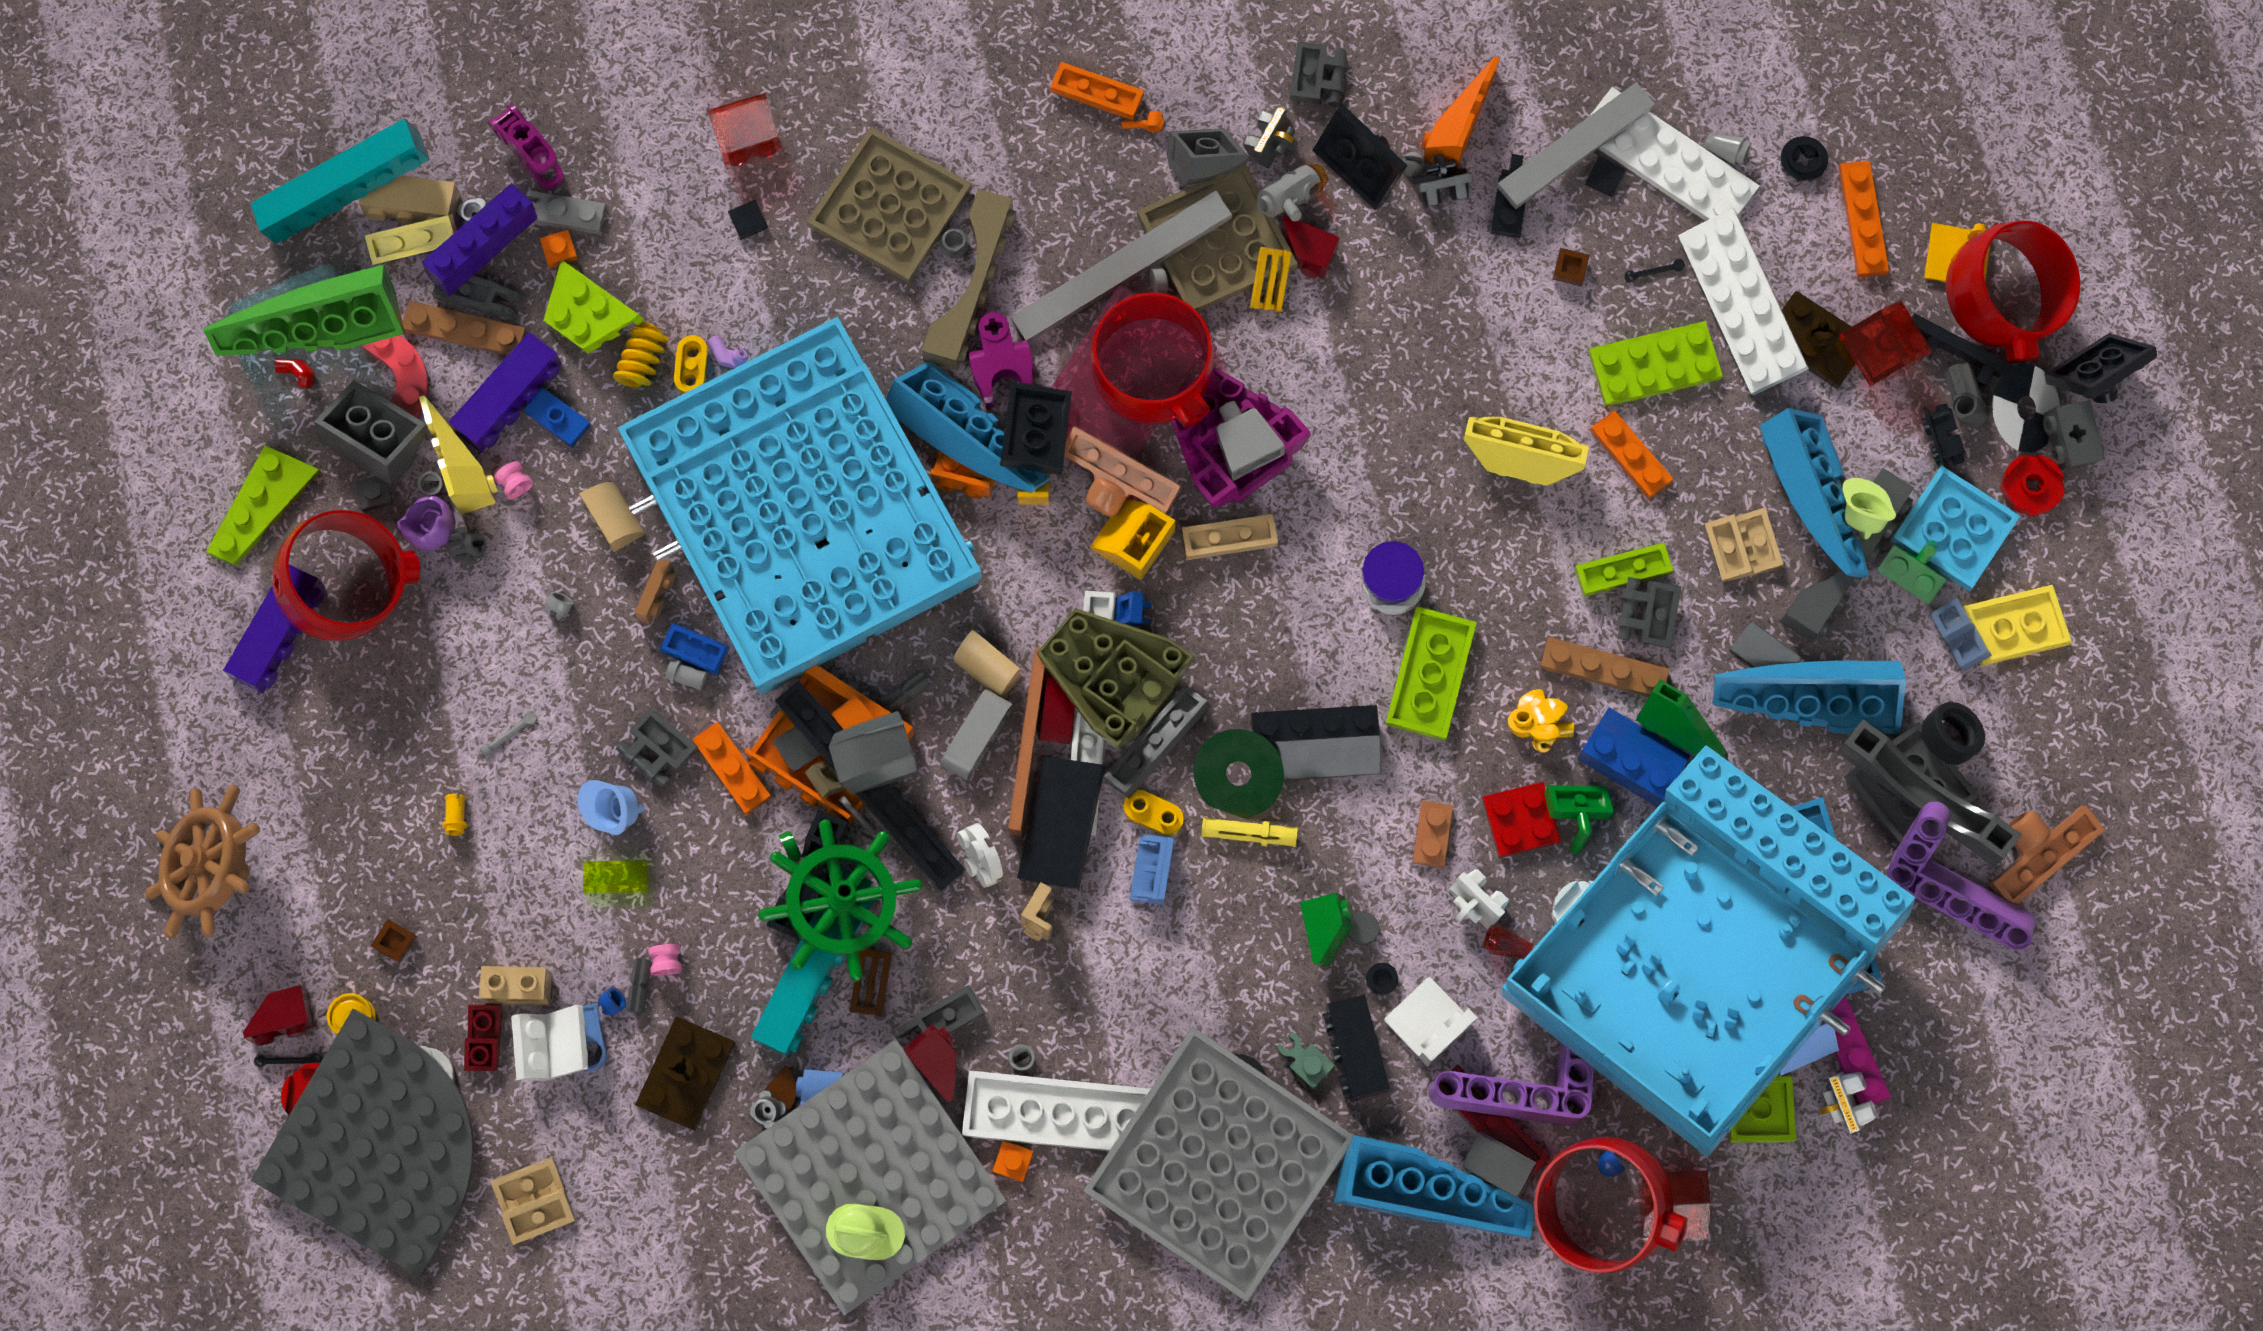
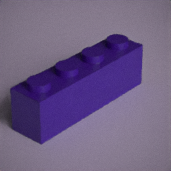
[422,183,537,297]
[448,332,561,453]
[223,564,325,694]

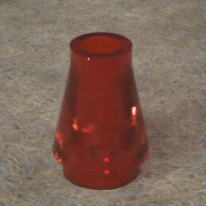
[1483,924,1533,960]

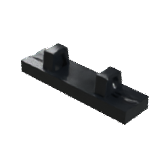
[1905,313,2015,388]

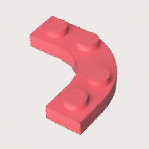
[361,336,429,418]

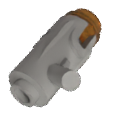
[1257,164,1328,221]

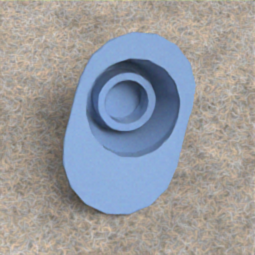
[577,780,645,835]

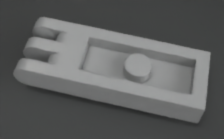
[526,191,607,234]

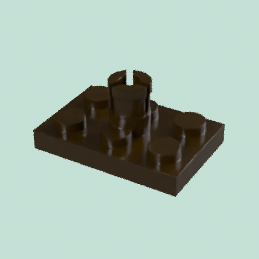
[1782,291,1872,390]
[635,1016,736,1131]

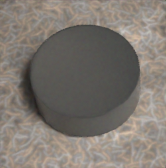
[1348,912,1379,945]

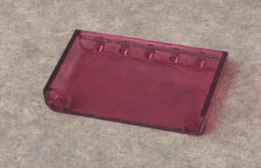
[1051,285,1217,476]

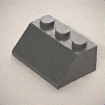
[314,380,427,486]

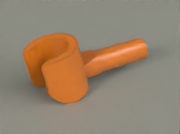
[1121,111,1165,133]

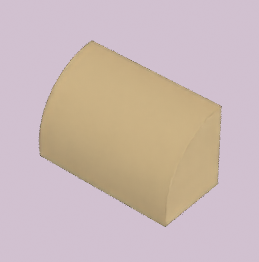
[579,482,646,552]
[954,629,1021,698]

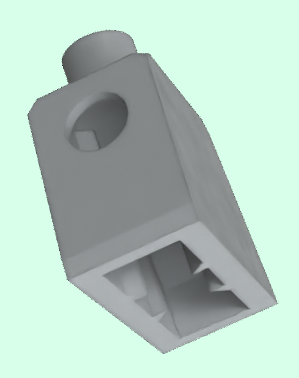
[1216,401,1285,481]

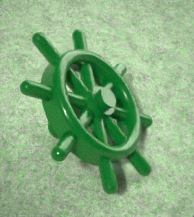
[758,819,923,982]

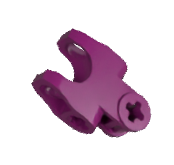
[487,103,564,191]
[968,312,1034,409]

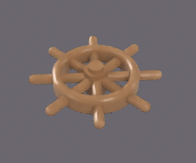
[145,785,260,939]

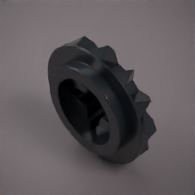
[1780,136,1828,182]

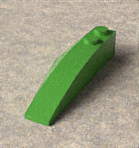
[203,264,404,356]

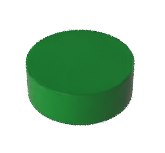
[779,831,801,862]

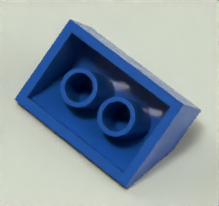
[1577,707,1690,807]

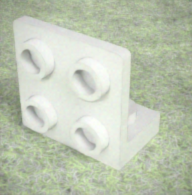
[1384,977,1478,1067]
[511,1005,588,1081]

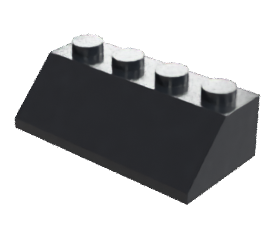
[1250,705,1380,780]

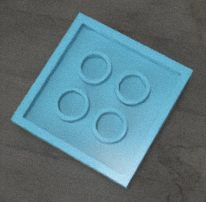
[1891,465,2020,592]

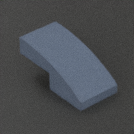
[1930,598,1992,671]

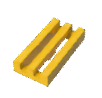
[1250,247,1292,312]

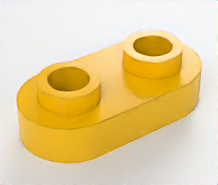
[674,335,709,394]
[1124,790,1184,836]

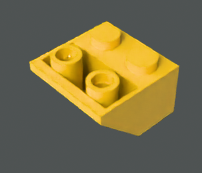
[1090,499,1176,581]

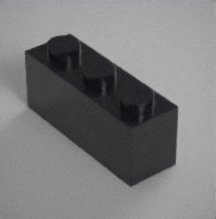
[1322,994,1390,1102]

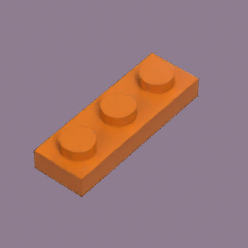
[1050,62,1144,121]
[1590,410,1673,500]
[692,721,772,816]

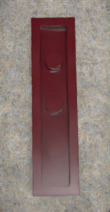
[1439,1064,1550,1174]

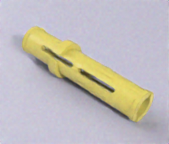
[1201,817,1298,847]

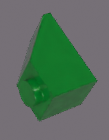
[1300,893,1353,967]

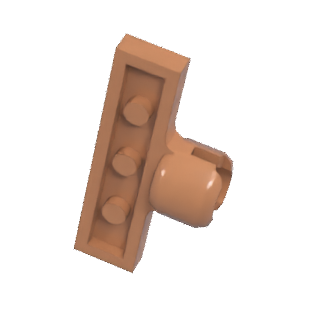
[1064,426,1182,516]
[1988,805,2105,905]

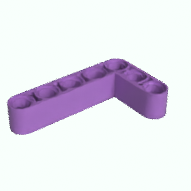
[1886,802,2036,950]
[1428,1042,1594,1126]

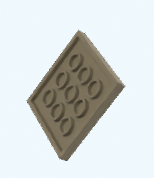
[807,127,972,284]
[1137,164,1298,312]

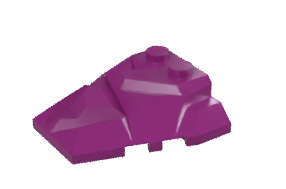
[1169,367,1311,508]

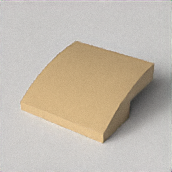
[1705,507,1785,582]
[491,1156,575,1245]

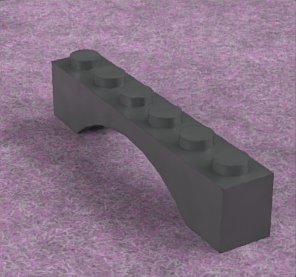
[1780,468,1914,642]
[1837,720,2022,867]

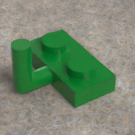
[1877,540,1947,605]
[1544,785,1614,854]

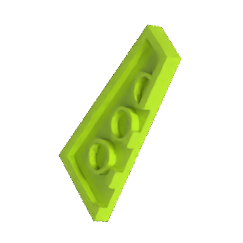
[206,445,321,567]

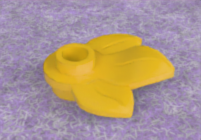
[1507,689,1568,741]

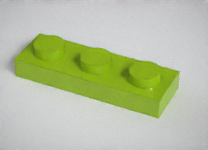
[1574,542,1674,598]

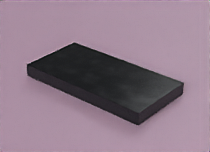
[1017,756,1105,890]

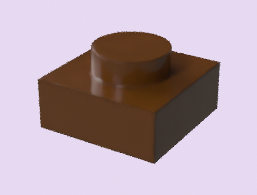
[1552,248,1590,287]
[371,919,417,964]

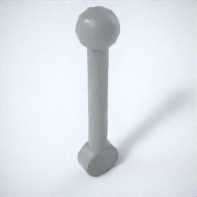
[480,712,537,756]
[838,796,887,847]

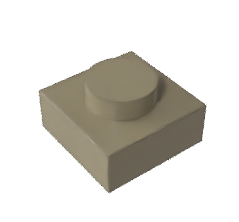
[805,761,845,798]

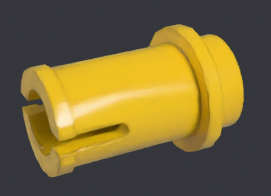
[442,794,468,836]

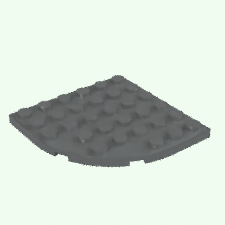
[250,1009,475,1277]

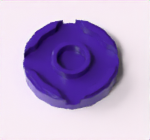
[1362,541,1424,603]

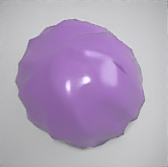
[397,496,456,551]

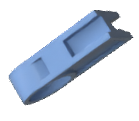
[583,1003,607,1071]

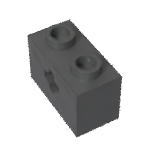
[2043,400,2105,471]

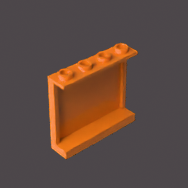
[744,665,915,826]

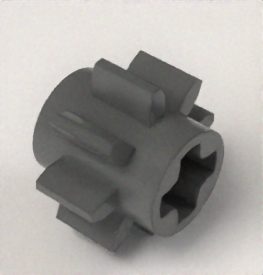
[447,526,486,566]

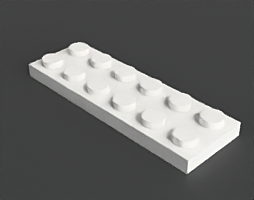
[1591,87,1760,221]
[1678,208,1809,395]
[962,1071,1150,1151]

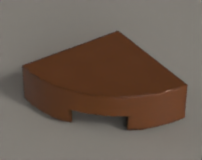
[765,1065,797,1111]

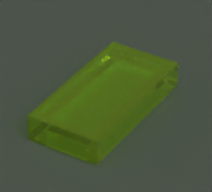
[583,860,649,894]

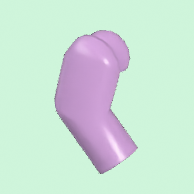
[707,335,748,369]

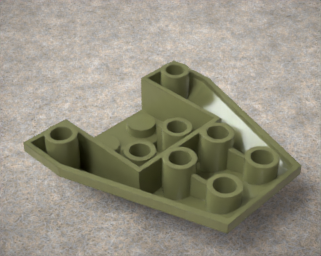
[1037,608,1194,748]

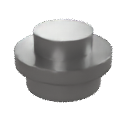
[939,229,970,258]

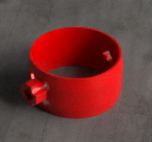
[1946,220,2080,363]
[1090,292,1214,429]
[272,510,421,641]
[1534,1137,1688,1274]

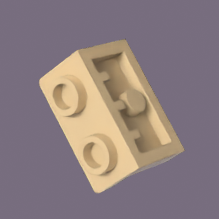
[1020,882,1054,941]

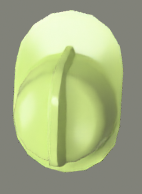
[1842,478,1896,540]
[826,1204,905,1260]

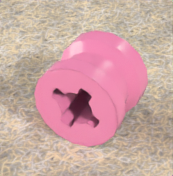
[494,461,533,500]
[648,944,682,976]

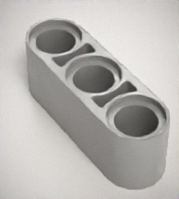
[940,689,1014,781]

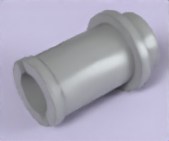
[665,660,707,691]

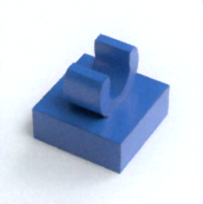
[1115,591,1152,627]

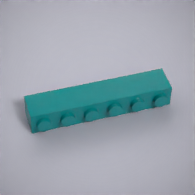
[250,118,430,244]
[751,866,875,1058]

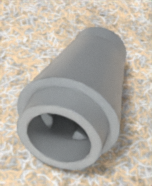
[1704,132,1752,166]

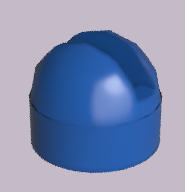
[597,987,626,1016]
[1598,1150,1626,1177]

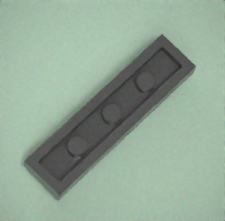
[1103,685,1211,799]

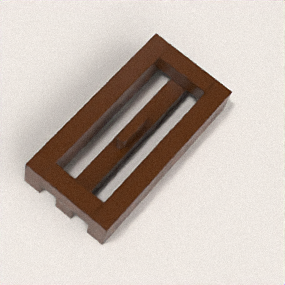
[849,949,892,1017]

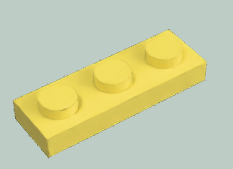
[364,214,457,265]

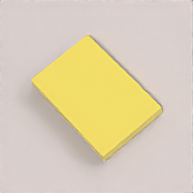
[1964,585,2072,666]

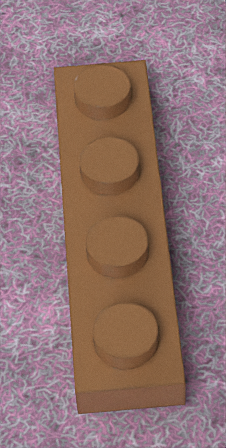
[402,300,527,356]
[1540,636,1669,697]

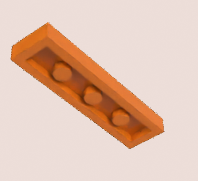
[1838,161,1889,278]

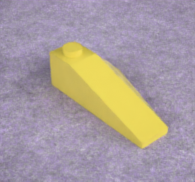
[419,395,498,515]

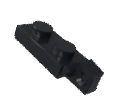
[1490,154,1526,238]

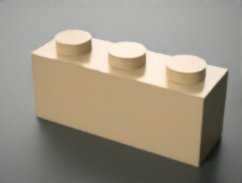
[359,176,460,225]

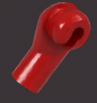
[275,358,315,388]

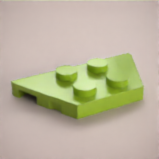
[543,260,644,354]

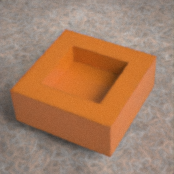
[539,229,578,269]
[992,1141,1034,1183]

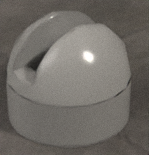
[1402,152,1425,177]
[418,471,444,496]
[546,592,573,618]
[1008,1044,1035,1071]

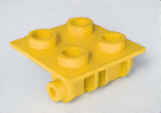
[1924,223,1990,283]

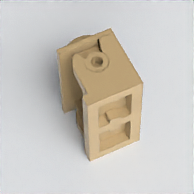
[479,966,552,1006]

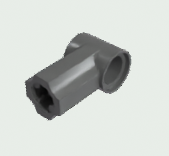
[1944,363,1989,427]

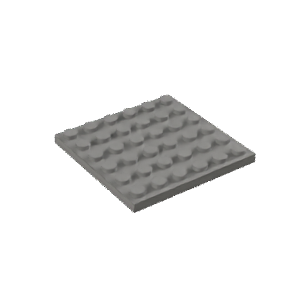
[1083,1027,1354,1302]
[733,1040,1006,1316]

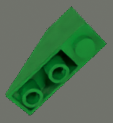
[1635,679,1727,758]

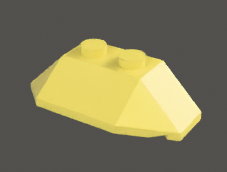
[1464,417,1589,486]

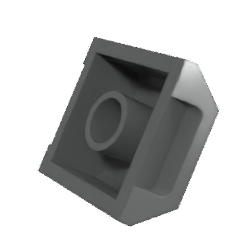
[1167,128,1252,185]
[829,711,917,794]

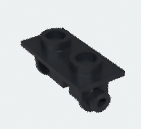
[1922,404,1966,470]

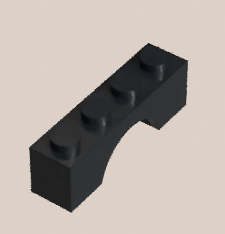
[766,810,851,944]

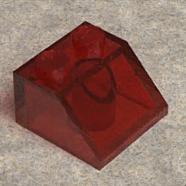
[707,93,782,166]
[1839,300,1932,387]
[1637,1170,1711,1243]

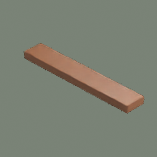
[1008,647,1046,837]

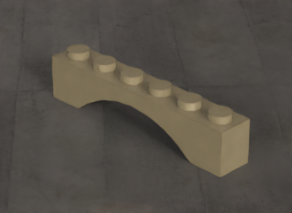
[922,189,1017,371]

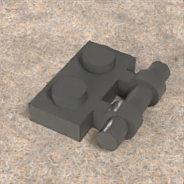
[1290,41,1348,107]
[1617,577,1681,648]
[616,708,698,788]

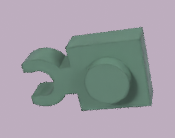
[1277,1032,1335,1090]

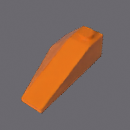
[1420,56,1500,170]

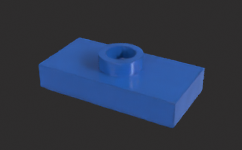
[523,388,591,448]
[659,623,730,676]

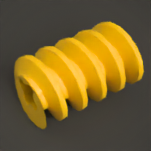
[613,321,669,389]

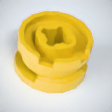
[327,993,377,1034]

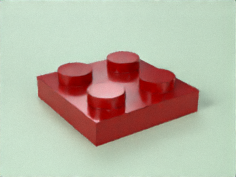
[1482,782,1561,858]

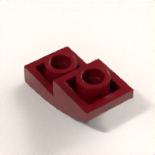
[1037,675,1075,745]
[464,1004,503,1071]

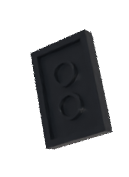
[1312,105,1408,210]
[2045,333,2157,403]
[1000,382,1072,475]

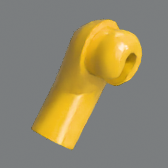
[1532,722,1574,753]

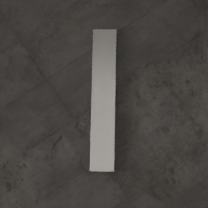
[1497,82,1655,209]

